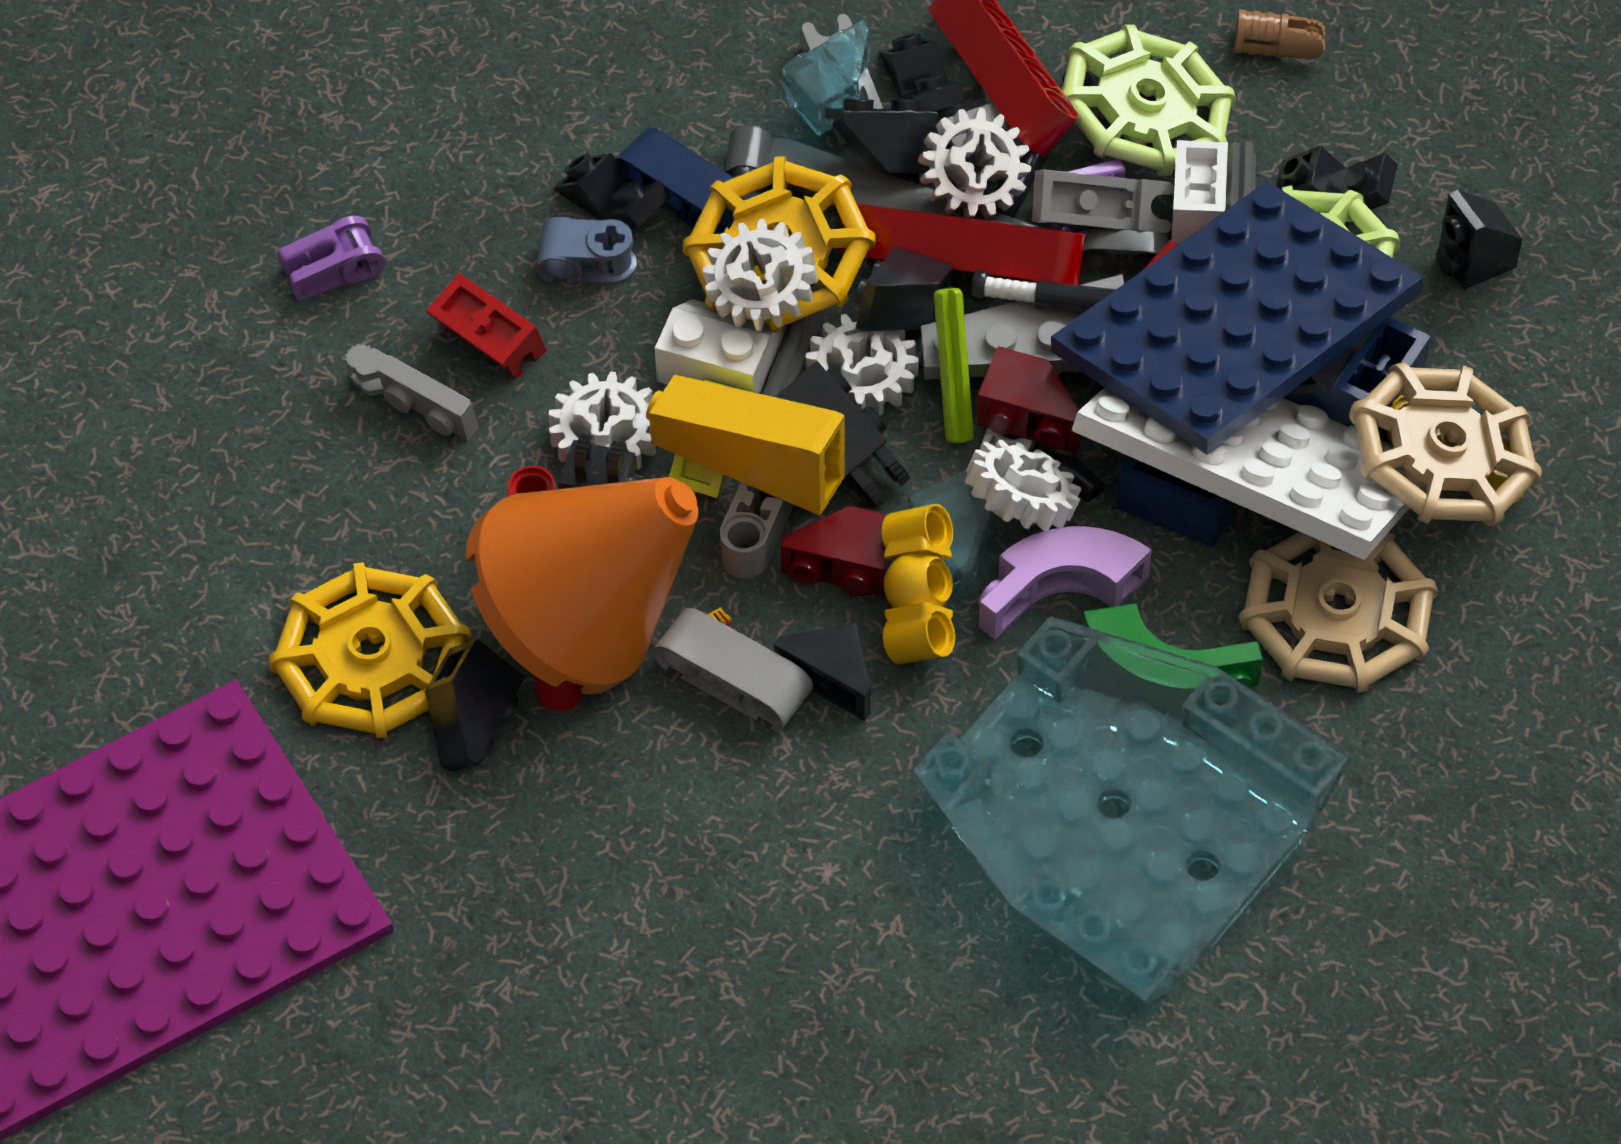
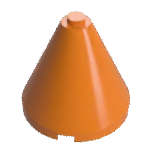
[466,477,698,694]

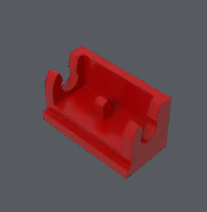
[426,272,547,379]

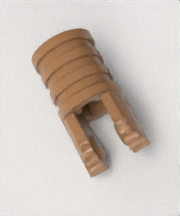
[1234,9,1325,60]

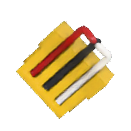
[707,607,732,627]

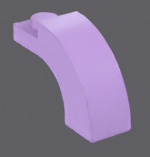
[978,526,1152,640]

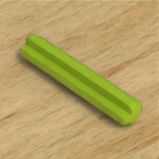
[934,288,974,444]

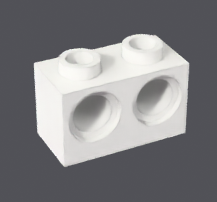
[1172,140,1228,245]

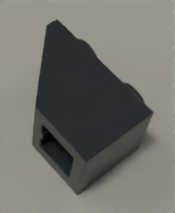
[825,98,938,173]
[1436,190,1523,290]
[853,247,954,332]
[425,638,525,772]

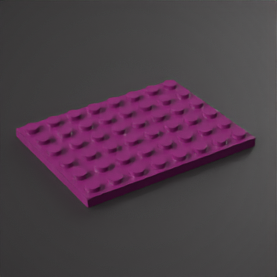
[0,679,394,1141]

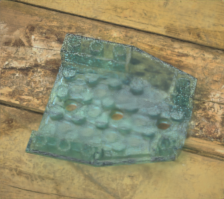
[913,616,1350,1004]

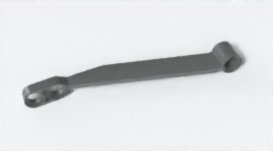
[725,126,1169,276]

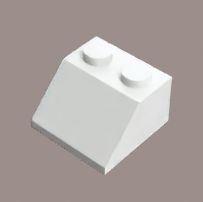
[655,299,788,394]

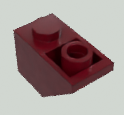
[977,346,1081,453]
[780,506,893,596]

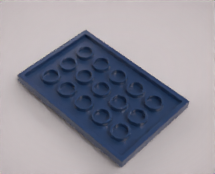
[1051,181,1423,455]

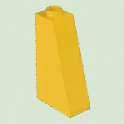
[646,374,845,516]

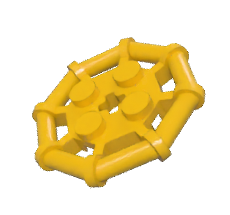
[682,156,875,332]
[268,562,472,739]

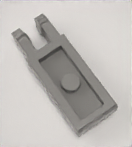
[345,343,479,441]

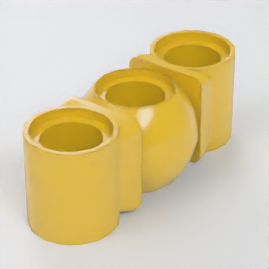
[881,504,955,665]

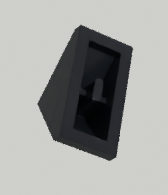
[774,623,871,721]

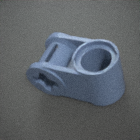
[536,217,637,284]

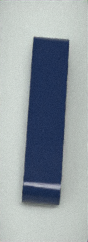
[616,127,835,285]

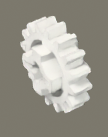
[918,108,1031,220]
[702,219,818,331]
[806,314,919,416]
[548,371,656,470]
[965,440,1081,531]

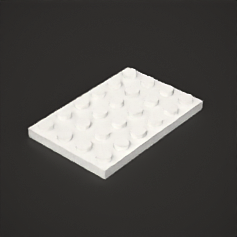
[1072,388,1427,560]

